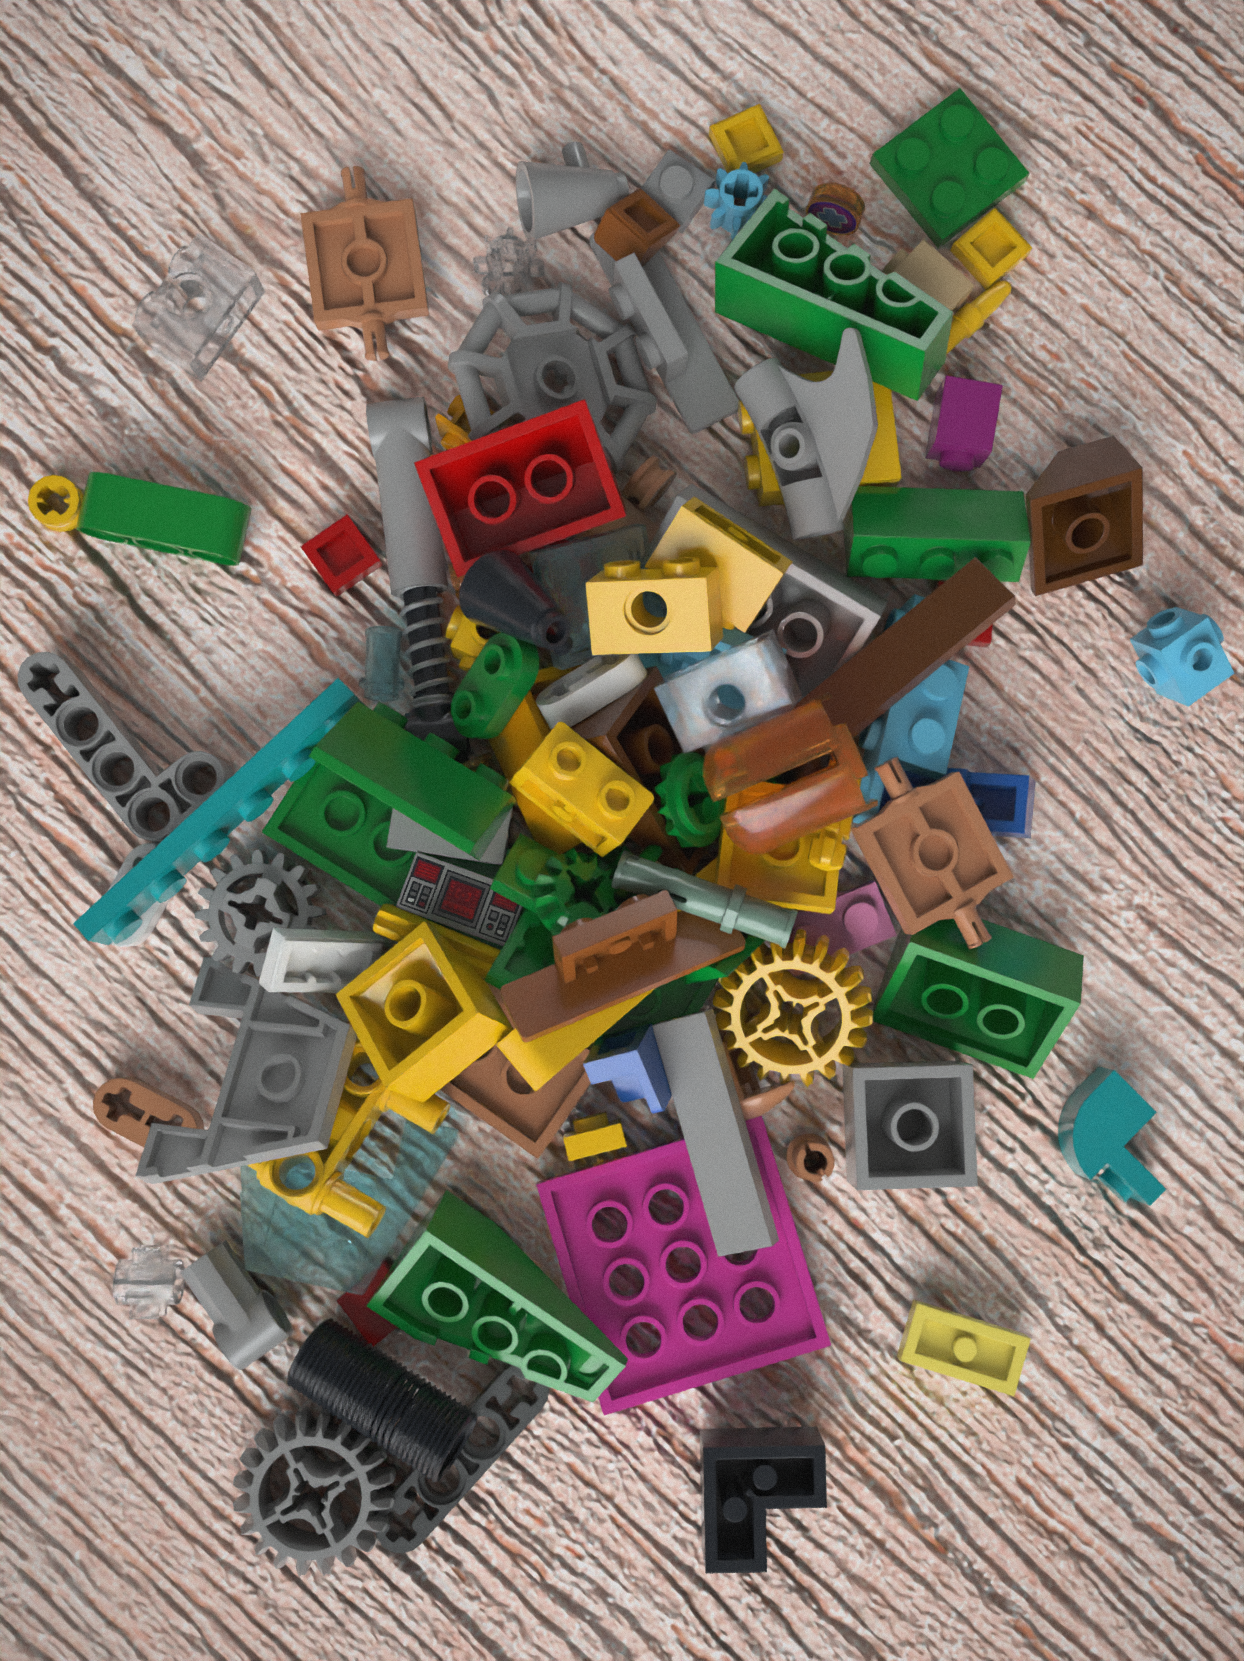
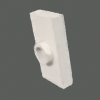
[259,928,384,993]

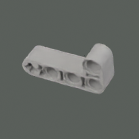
[17,652,235,843]

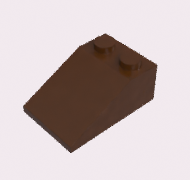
[570,666,710,875]

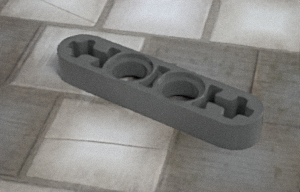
[375,1364,549,1553]

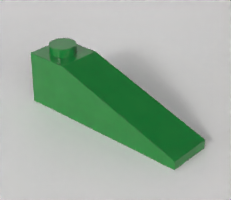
[367,1189,628,1402]

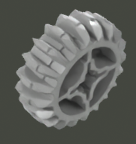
[233,1406,396,1577]

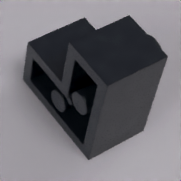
[699,1426,827,1574]

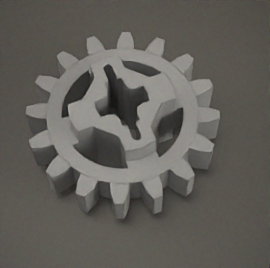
[195,850,326,977]

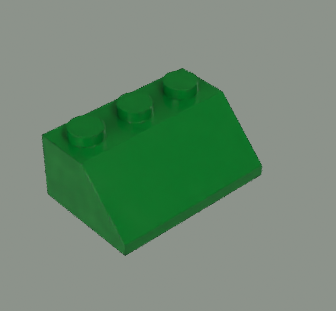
[308,701,516,861]
[872,918,1084,1079]

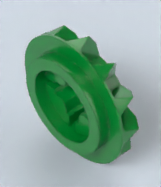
[655,752,725,847]
[533,848,628,935]

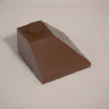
[1026,435,1143,596]

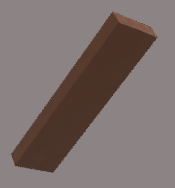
[792,557,1016,755]

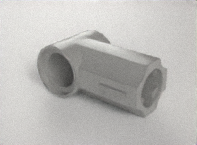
[180,1240,293,1370]

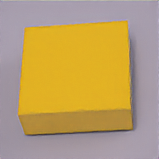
[708,103,784,174]
[950,207,1033,290]

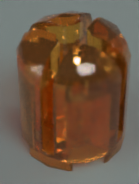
[703,692,878,855]

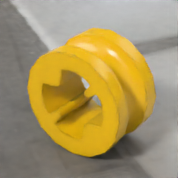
[28,475,84,532]

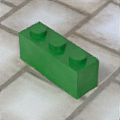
[844,486,1031,582]

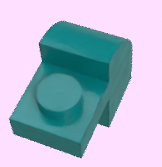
[1058,1067,1166,1206]

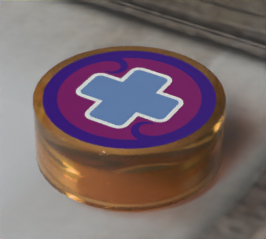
[805,182,866,235]

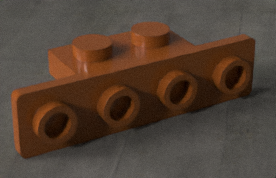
[500,889,745,1042]

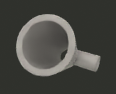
[516,142,629,242]

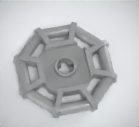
[448,282,657,474]

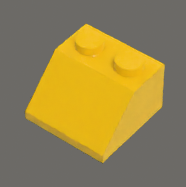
[335,921,514,1102]

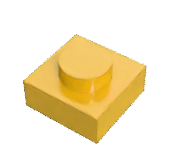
[563,1112,627,1161]

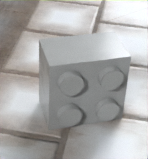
[842,1060,978,1190]

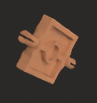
[300,166,430,361]
[851,756,1014,949]

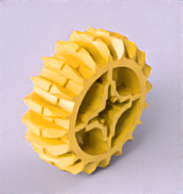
[713,928,873,1087]

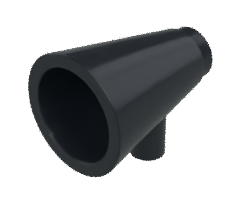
[459,550,573,657]

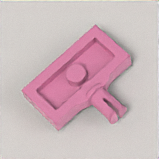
[787,881,897,977]

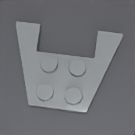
[135,957,357,1184]

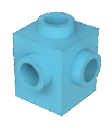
[1130,606,1235,707]

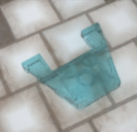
[240,1119,459,1295]

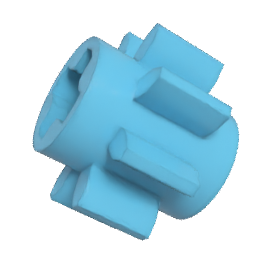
[704,162,769,240]

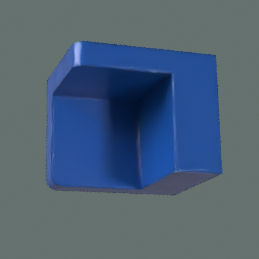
[583,1023,672,1114]

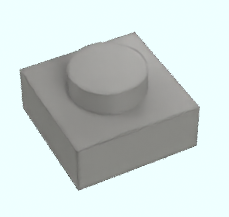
[641,149,715,234]

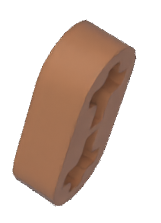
[93,1076,204,1148]

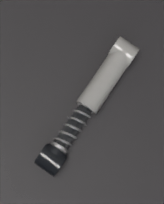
[366,396,471,764]

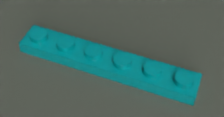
[73,678,367,945]

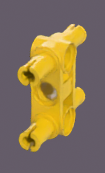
[247,1038,451,1238]

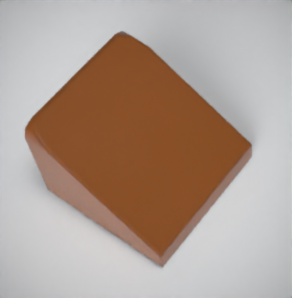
[594,188,681,267]

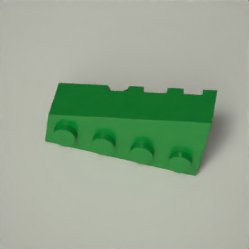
[715,188,953,401]

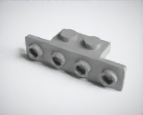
[589,233,738,434]

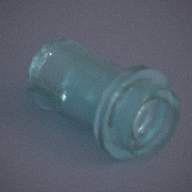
[359,626,405,702]

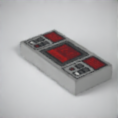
[396,852,523,946]

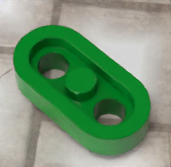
[451,633,539,739]

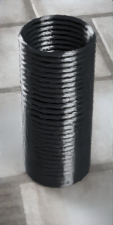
[287,1318,477,1483]

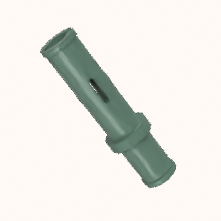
[611,850,798,948]

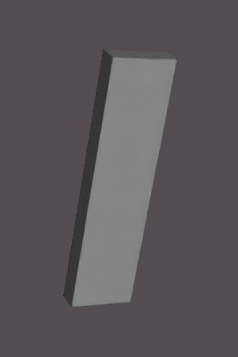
[652,1009,779,1257]

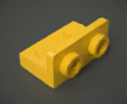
[508,722,654,857]

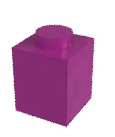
[925,375,1003,472]

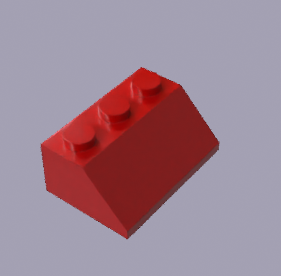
[414,399,627,577]

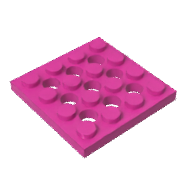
[536,1116,831,1415]

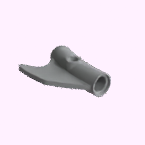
[734,328,878,540]

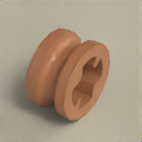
[622,455,677,513]

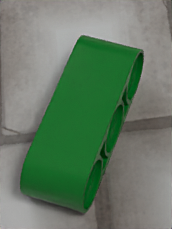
[76,472,252,566]

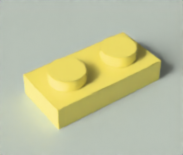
[897,1299,1031,1397]

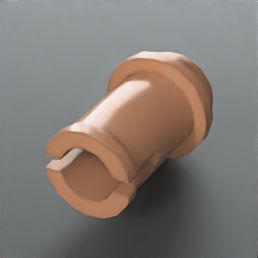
[786,1133,835,1182]

